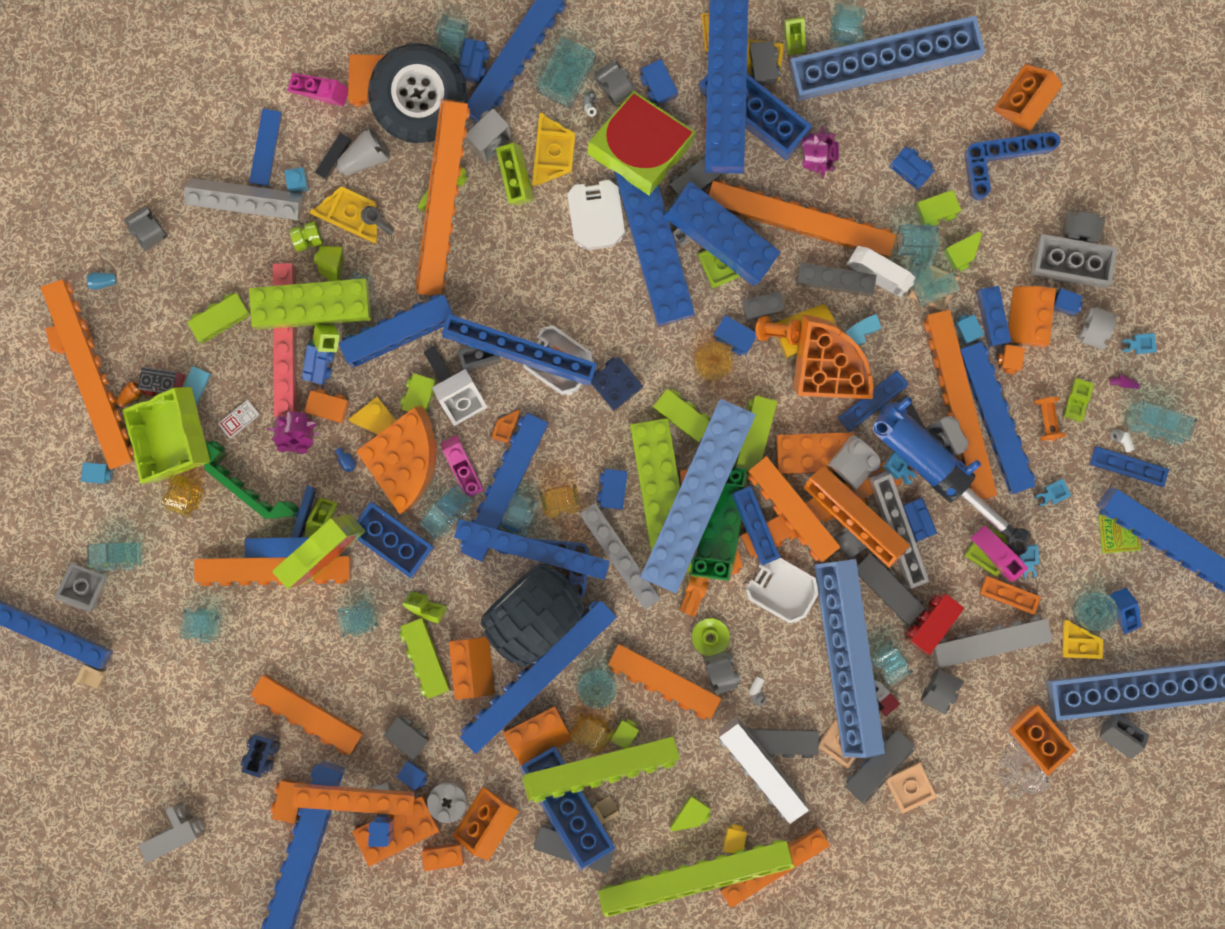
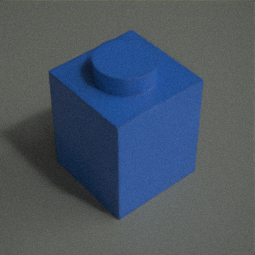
[1054,288,1083,316]
[396,759,428,790]

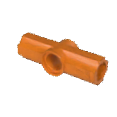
[679,576,709,617]

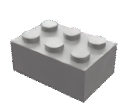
[466,109,512,164]

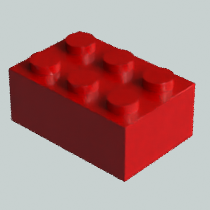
[905,593,965,655]

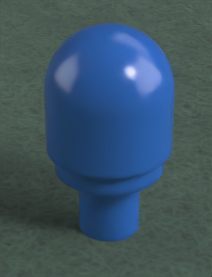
[334,447,357,472]

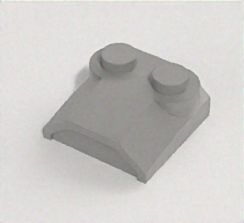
[926,416,968,456]
[828,435,880,490]
[54,562,108,612]

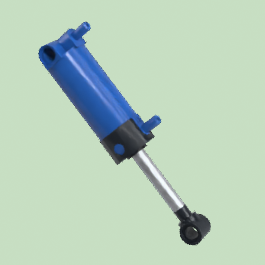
[873,397,1032,555]

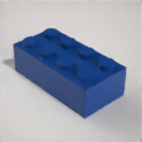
[357,502,436,578]

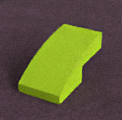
[1063,378,1094,423]
[403,591,446,624]

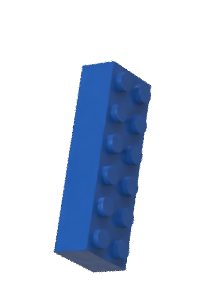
[699,74,812,161]
[663,181,781,286]
[338,294,455,368]
[520,746,615,871]

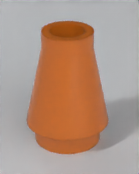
[115,381,144,408]

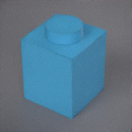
[284,167,310,193]
[954,314,984,345]
[81,462,113,484]

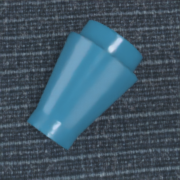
[87,272,116,291]

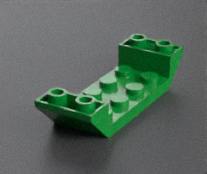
[204,440,299,520]
[690,467,747,581]

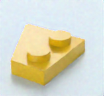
[348,397,396,435]
[1062,620,1103,659]

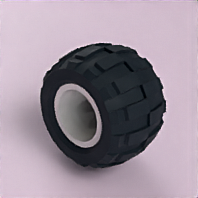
[368,42,467,144]
[481,564,584,667]

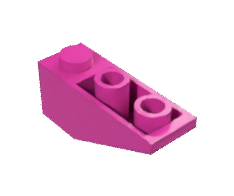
[287,73,348,107]
[440,435,484,499]
[970,525,1028,581]

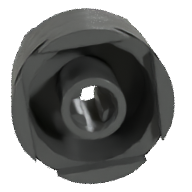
[594,59,637,105]
[124,205,168,251]
[1063,211,1106,243]
[833,528,867,560]
[703,651,740,695]
[920,668,963,715]

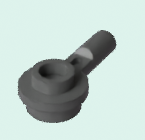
[361,206,394,235]

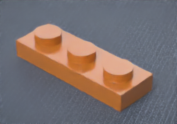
[979,576,1041,615]

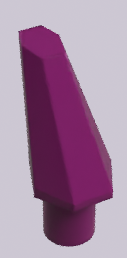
[1109,373,1139,389]

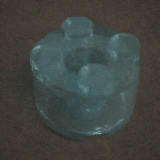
[830,3,866,45]
[433,14,469,58]
[500,492,540,537]
[1072,592,1117,631]
[336,600,380,639]
[180,607,223,643]
[871,640,914,685]
[577,669,616,709]

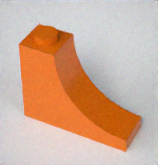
[348,54,385,107]

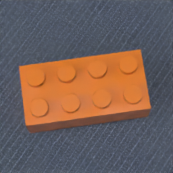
[775,432,854,475]
[352,794,441,867]

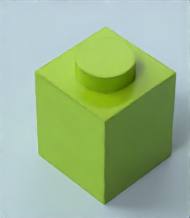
[313,324,340,352]
[610,718,639,749]

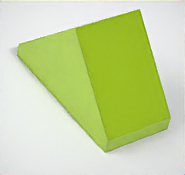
[782,17,806,55]

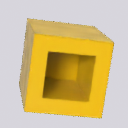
[722,824,747,854]

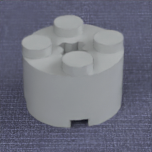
[1078,307,1118,350]
[427,781,468,823]

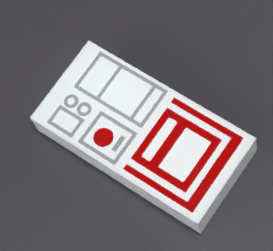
[218,400,261,439]

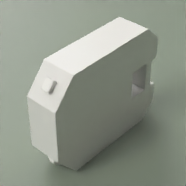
[567,180,625,250]
[847,246,916,297]
[523,325,594,396]
[744,558,818,623]

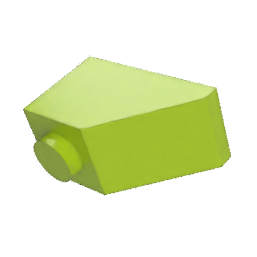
[943,231,982,272]
[314,246,344,281]
[305,497,338,537]
[670,795,711,832]

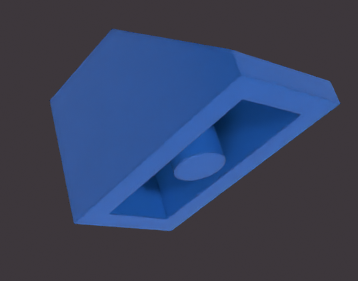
[1109,588,1142,635]

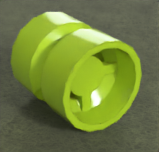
[289,221,323,253]

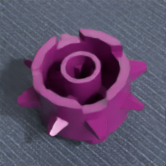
[802,125,839,179]
[267,412,321,454]

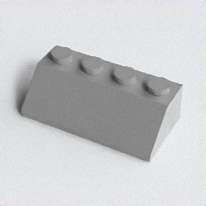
[1030,234,1117,289]

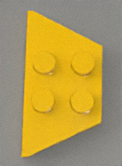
[532,113,575,186]
[309,186,377,245]

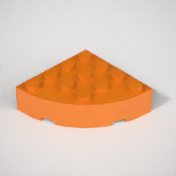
[793,315,873,399]
[356,405,437,514]

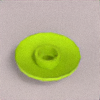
[691,618,730,657]

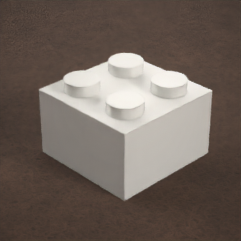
[432,369,488,426]

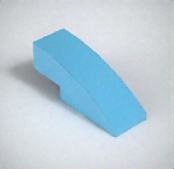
[846,314,881,346]

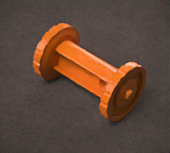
[755,316,802,345]
[1034,396,1066,441]

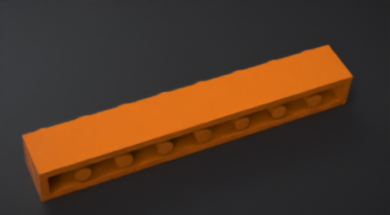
[194,556,352,586]

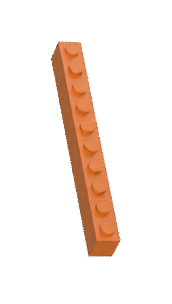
[415,99,470,296]
[709,180,897,259]
[40,279,135,469]
[923,310,998,499]
[740,460,919,558]

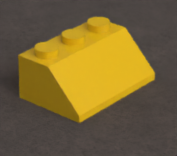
[775,303,836,359]

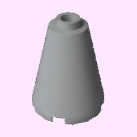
[336,127,391,176]

